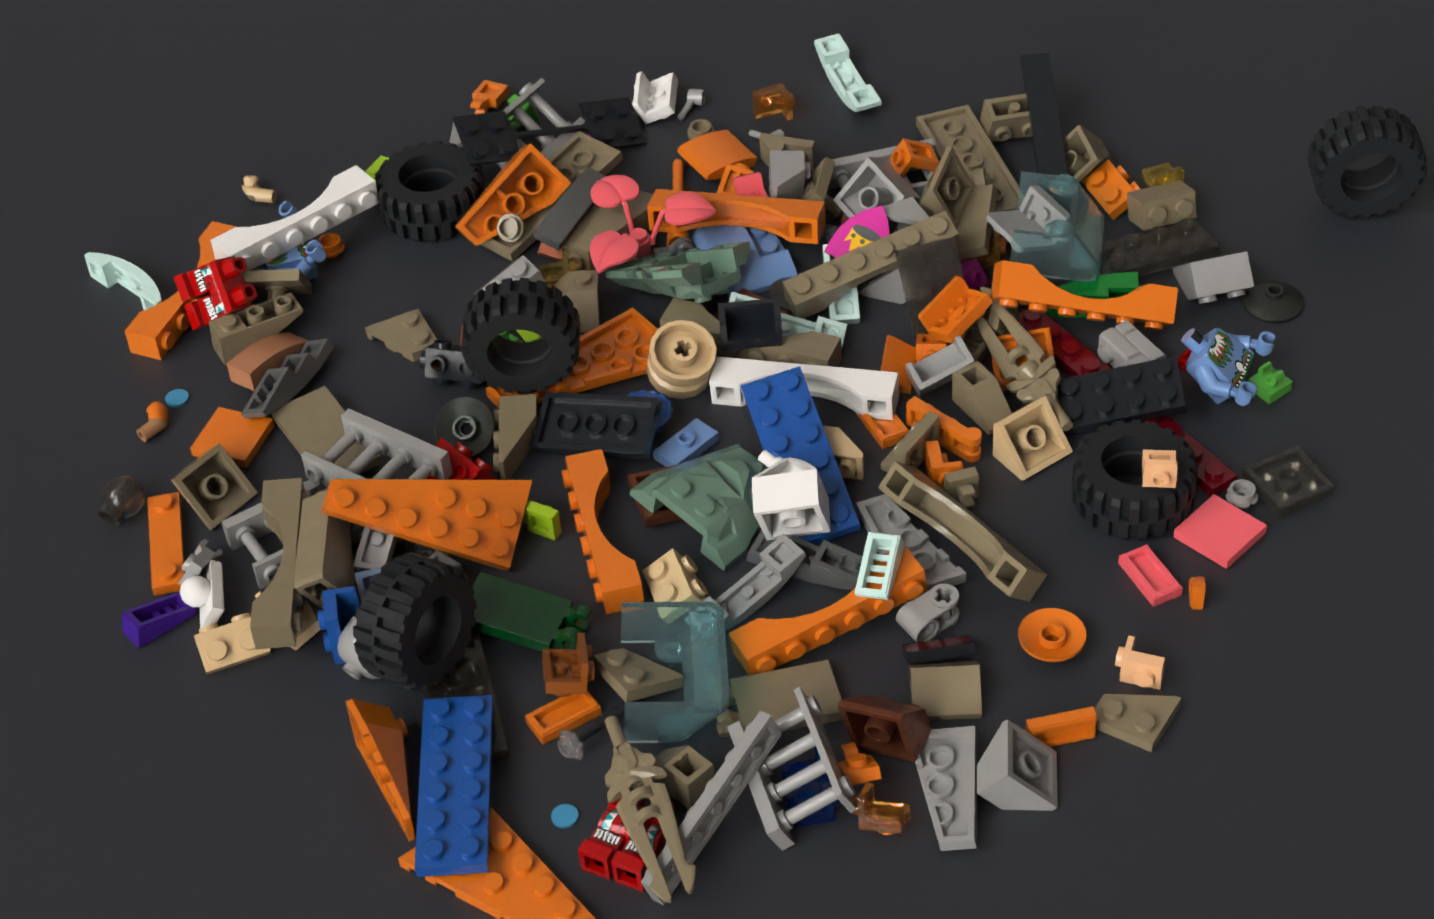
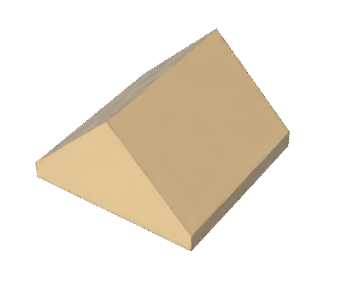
[993,395,1073,481]

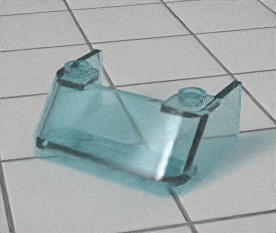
[1010,171,1104,282]
[621,602,729,743]

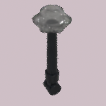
[557,699,640,760]

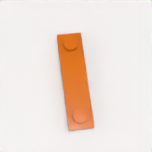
[147,492,185,596]

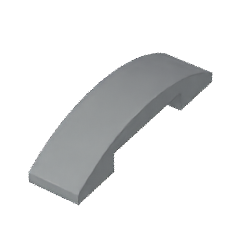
[684,533,806,639]

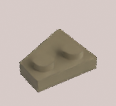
[365,309,437,362]
[593,648,684,703]
[1094,694,1181,753]

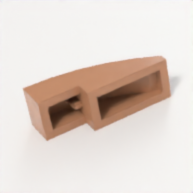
[227,332,309,391]

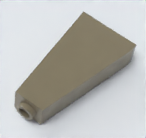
[563,190,653,271]
[293,490,355,610]

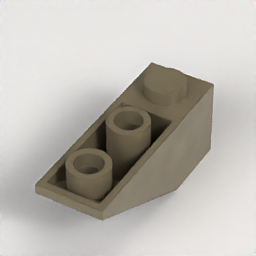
[209,293,303,365]
[493,394,539,480]

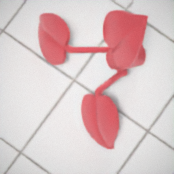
[590,175,717,274]

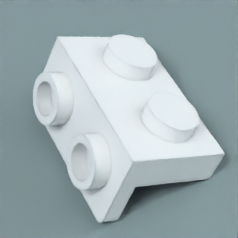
[632,71,678,125]

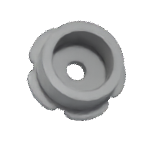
[1225,479,1258,509]

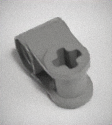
[896,583,959,642]

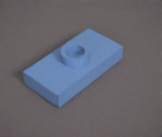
[653,418,719,467]

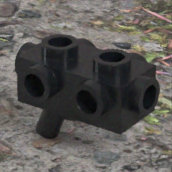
[419,339,486,388]

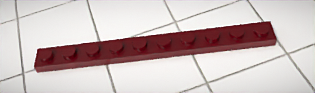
[1016,307,1237,497]

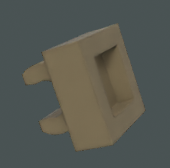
[944,466,979,508]

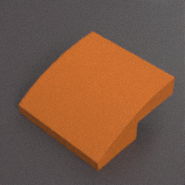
[677,130,757,180]

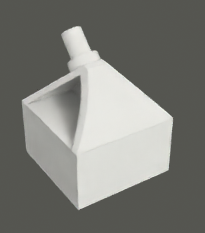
[752,450,831,540]

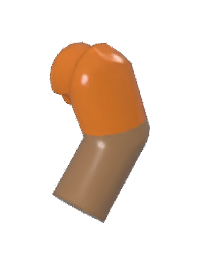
[136,401,168,442]

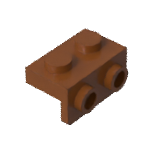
[542,633,595,697]

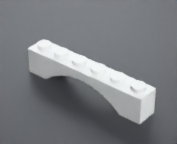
[210,165,379,271]
[709,357,899,420]

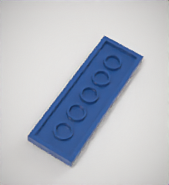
[741,366,861,545]
[414,695,494,877]

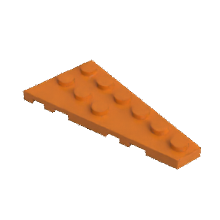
[486,308,658,408]
[320,479,532,572]
[398,807,596,919]

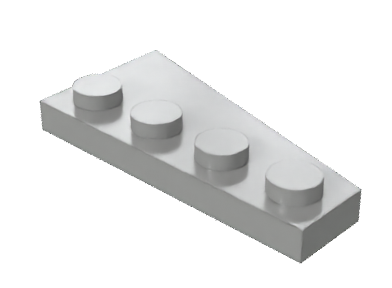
[856,494,966,596]
[915,726,978,851]

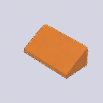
[881,335,916,394]

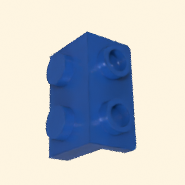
[318,586,360,664]

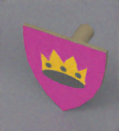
[824,205,890,279]

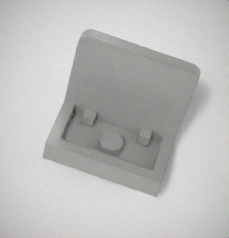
[986,185,1075,252]

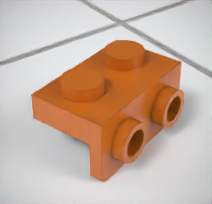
[1081,160,1140,220]
[918,276,993,344]

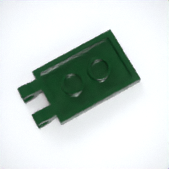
[471,572,592,652]

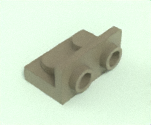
[881,411,940,473]

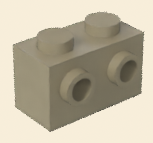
[980,94,1032,142]
[1127,180,1197,232]

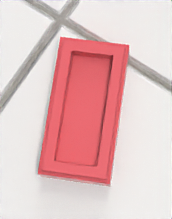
[1118,545,1183,607]

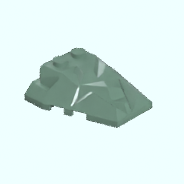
[605,241,750,303]
[630,443,768,571]

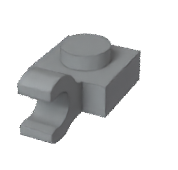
[179,539,222,585]

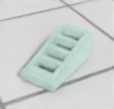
[854,532,905,600]

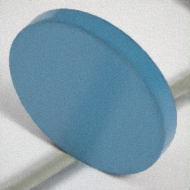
[165,389,189,407]
[551,804,579,828]

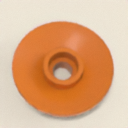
[1018,608,1087,662]

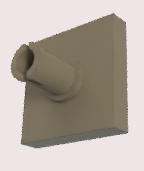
[799,157,842,220]
[242,269,312,300]

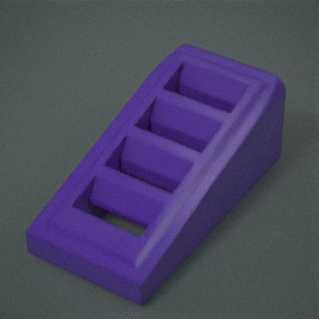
[122,591,197,648]

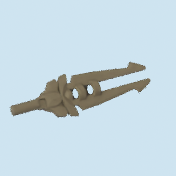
[976,286,1073,431]
[604,716,696,904]

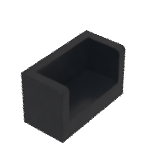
[718,298,783,351]

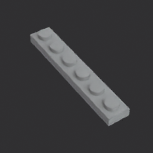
[641,711,782,905]

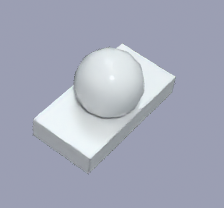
[180,560,225,628]

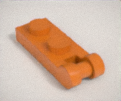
[906,396,982,463]

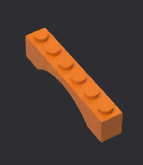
[647,189,826,244]
[124,221,236,360]
[990,260,1178,331]
[561,449,644,614]
[728,546,927,675]

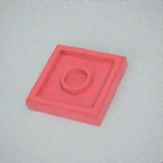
[1173,494,1267,569]

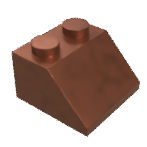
[838,695,932,762]

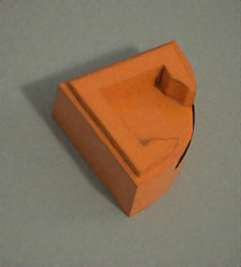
[1188,576,1206,610]

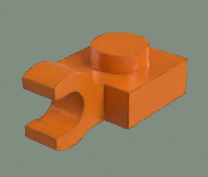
[470,80,509,114]
[838,742,882,786]

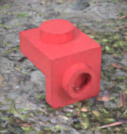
[733,172,768,197]

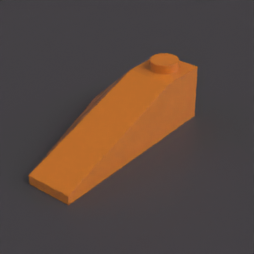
[455,143,571,246]
[345,699,416,842]

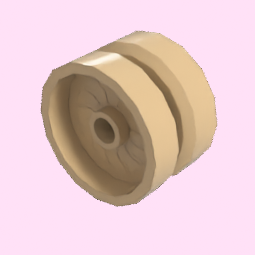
[646,320,717,399]

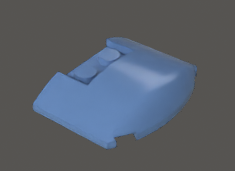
[691,225,798,299]

